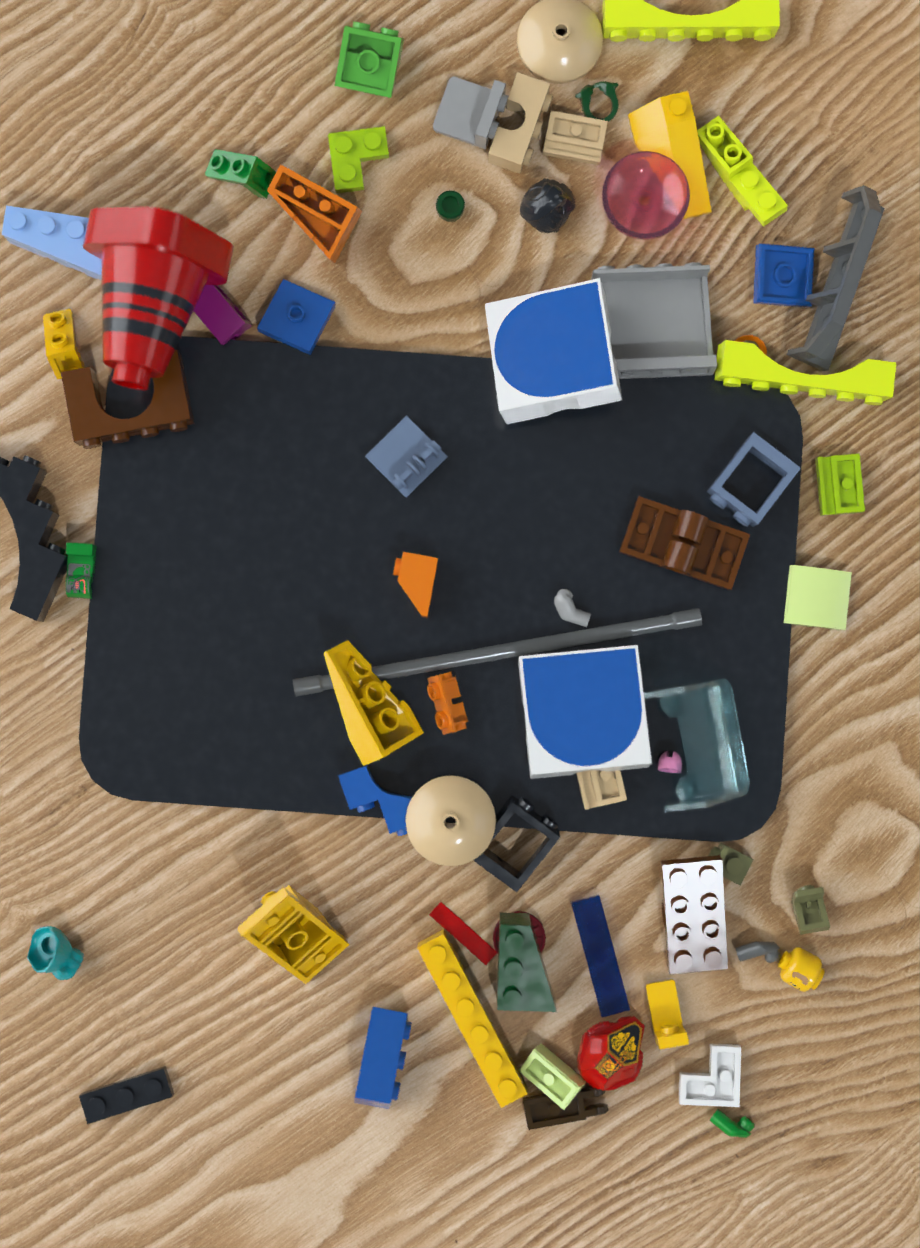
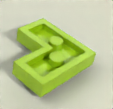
[328,126,389,194]

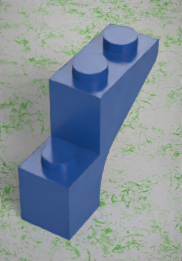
[338,765,412,836]

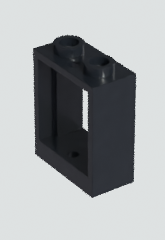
[473,795,560,892]

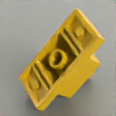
[237,885,350,984]

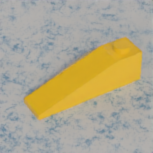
[628,91,712,220]

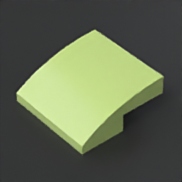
[784,565,852,630]

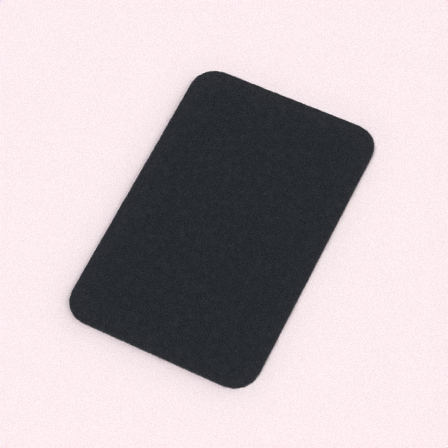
[79,336,803,842]

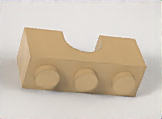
[488,72,553,174]

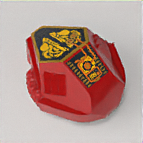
[577,1016,645,1091]

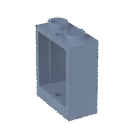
[707,432,801,527]

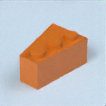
[267,164,362,263]

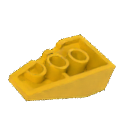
[324,640,424,766]

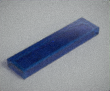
[571,894,630,1018]

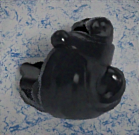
[520,178,576,233]

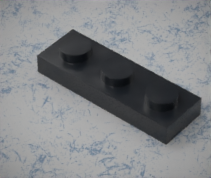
[79,1066,174,1124]

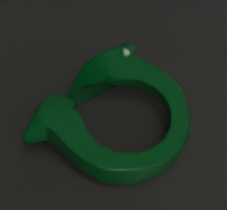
[575,81,619,122]

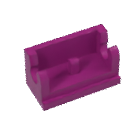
[194,285,253,345]

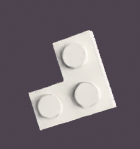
[679,1044,741,1107]

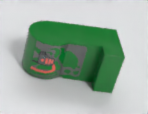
[66,542,96,599]

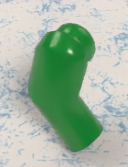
[709,1109,755,1138]

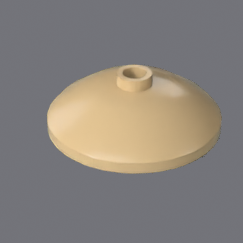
[517,0,603,83]
[406,775,496,866]

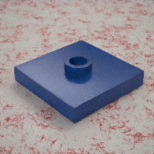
[753,244,814,308]
[257,279,336,355]

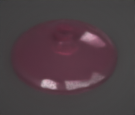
[602,151,690,240]

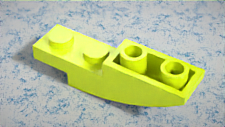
[697,116,788,227]

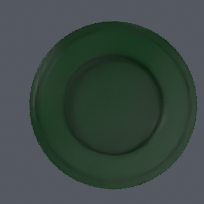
[436,190,465,222]

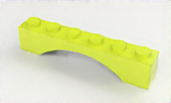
[603,0,780,42]
[714,340,896,405]

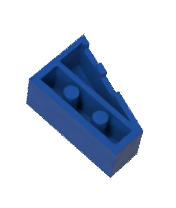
[354,1007,412,1109]

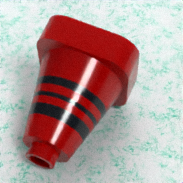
[83,207,234,390]

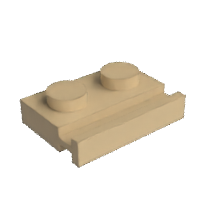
[543,111,608,165]
[576,770,627,810]

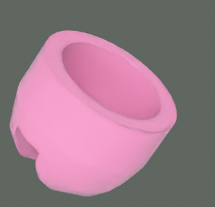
[658,751,682,773]

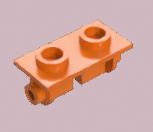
[427,672,468,735]

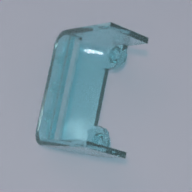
[644,679,749,812]

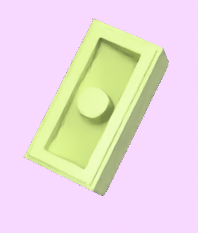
[518,1044,586,1110]

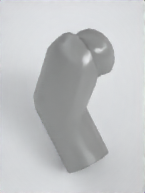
[554,589,591,627]

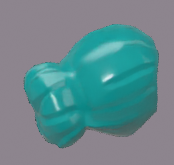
[27,926,84,980]

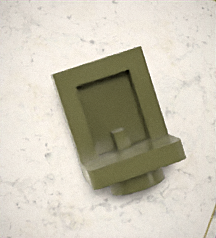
[791,885,830,935]

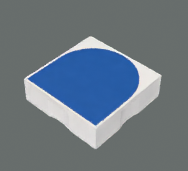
[485,278,622,424]
[518,645,652,779]

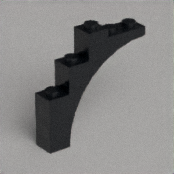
[0,455,68,622]

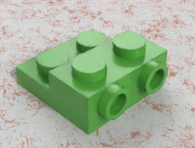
[334,21,404,98]

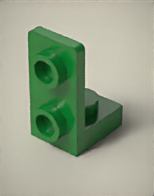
[205,149,276,199]

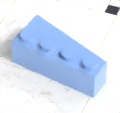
[2,206,102,280]

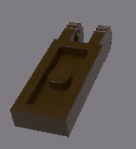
[522,1086,609,1130]

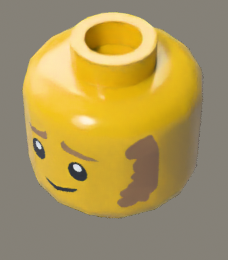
[778,947,825,992]

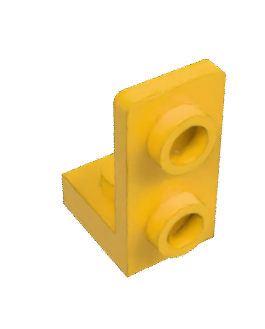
[43,309,85,380]
[645,979,689,1050]

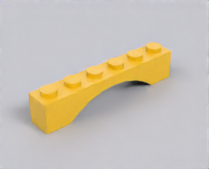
[417,929,528,1108]

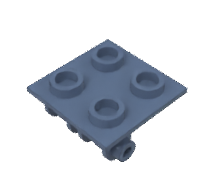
[365,415,448,498]

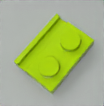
[815,453,865,516]

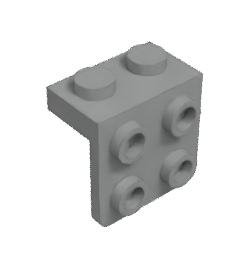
[433,77,509,149]

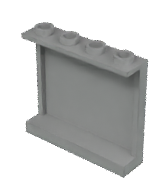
[591,262,717,379]

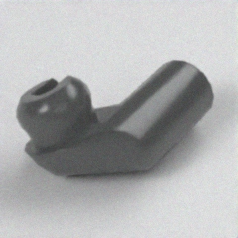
[736,941,781,963]

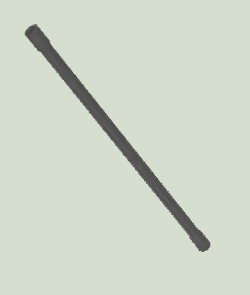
[293,608,702,697]

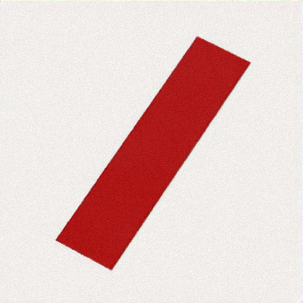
[429,902,497,965]

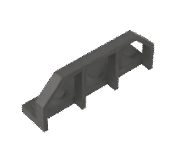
[787,185,885,371]

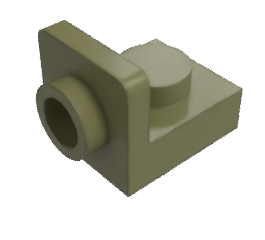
[708,842,754,886]

